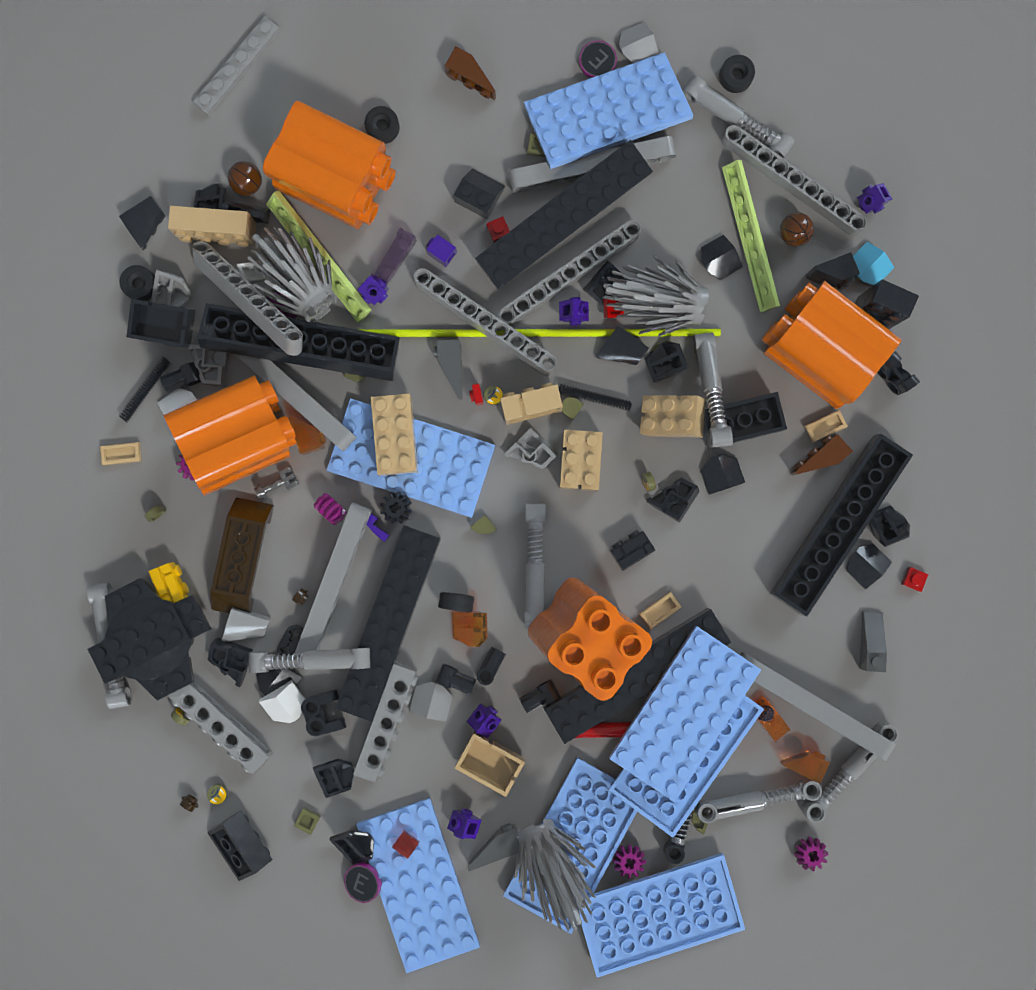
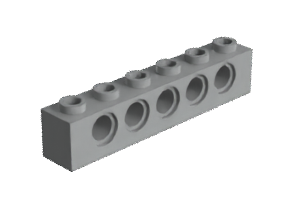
[353,662,419,783]
[168,681,273,774]

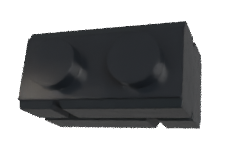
[610,530,656,571]

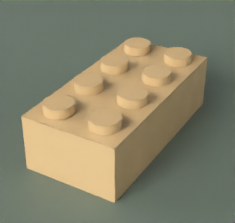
[168,206,257,247]
[371,393,418,476]

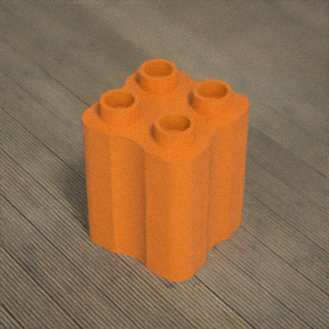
[263,100,396,229]
[761,281,902,409]
[163,376,297,496]
[528,577,652,701]

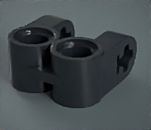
[877,351,920,395]
[301,689,347,736]

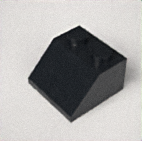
[453,168,505,220]
[805,252,860,290]

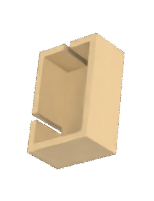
[500,383,563,425]
[640,395,706,438]
[559,430,603,491]
[455,730,525,797]

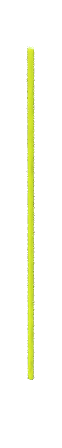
[363,329,721,337]

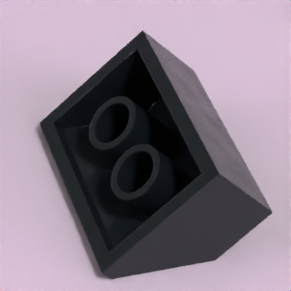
[207,811,273,881]

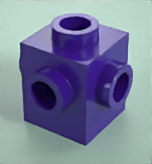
[857,183,893,214]
[357,273,389,306]
[559,297,589,326]
[466,703,502,738]
[447,808,482,839]

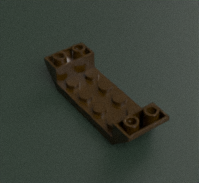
[210,497,274,614]

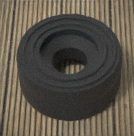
[719,55,755,93]
[364,106,400,144]
[119,265,155,301]
[438,592,474,612]

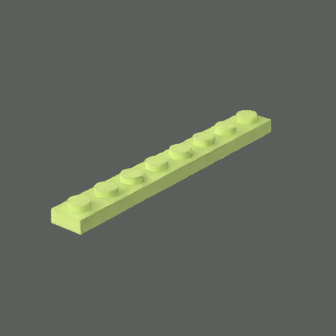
[722,160,780,312]
[266,191,371,323]

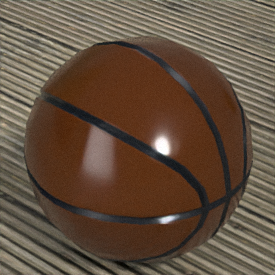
[228,161,262,196]
[780,212,814,247]

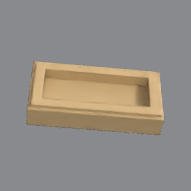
[804,410,848,443]
[100,442,142,466]
[639,592,682,630]

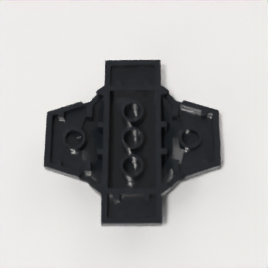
[87,578,211,701]

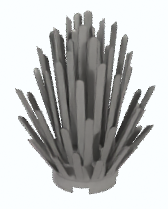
[248,226,338,322]
[602,256,709,337]
[514,819,596,932]

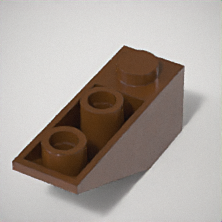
[444,46,496,100]
[790,434,853,476]

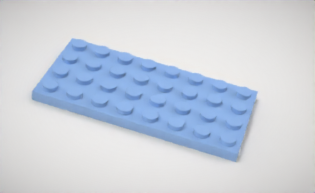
[524,52,693,169]
[326,398,496,518]
[609,626,761,802]
[609,695,764,837]
[503,757,637,934]
[356,797,480,973]
[577,853,745,977]

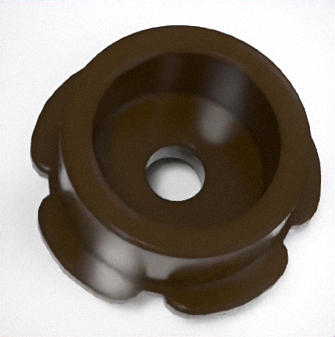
[292,588,309,606]
[180,794,198,812]

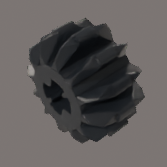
[380,492,412,524]

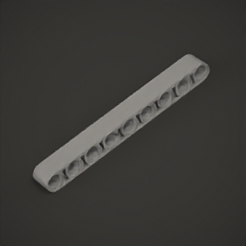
[722,125,867,236]
[508,136,676,193]
[498,220,641,326]
[192,241,303,356]
[414,268,556,376]
[235,354,357,452]
[295,503,371,655]
[740,652,896,761]

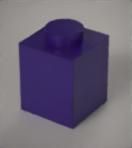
[426,234,457,267]

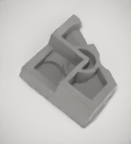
[221,607,271,642]

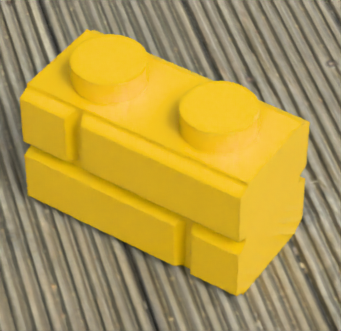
[148,562,189,603]

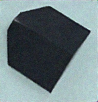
[194,183,226,210]
[701,235,743,280]
[645,341,689,383]
[701,454,745,495]
[869,505,910,547]
[846,544,892,589]
[256,667,303,696]
[313,759,355,798]
[329,830,374,865]

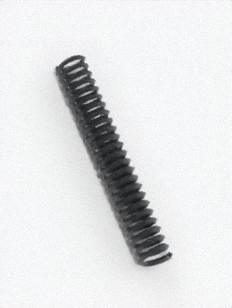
[119,356,170,423]
[559,384,632,411]

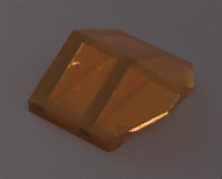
[452,611,488,647]

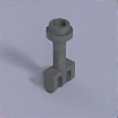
[254,467,299,499]

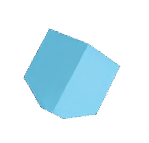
[853,242,894,286]

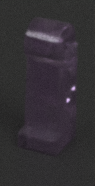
[375,227,417,284]

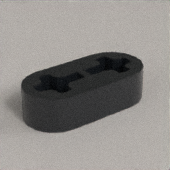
[277,624,303,656]

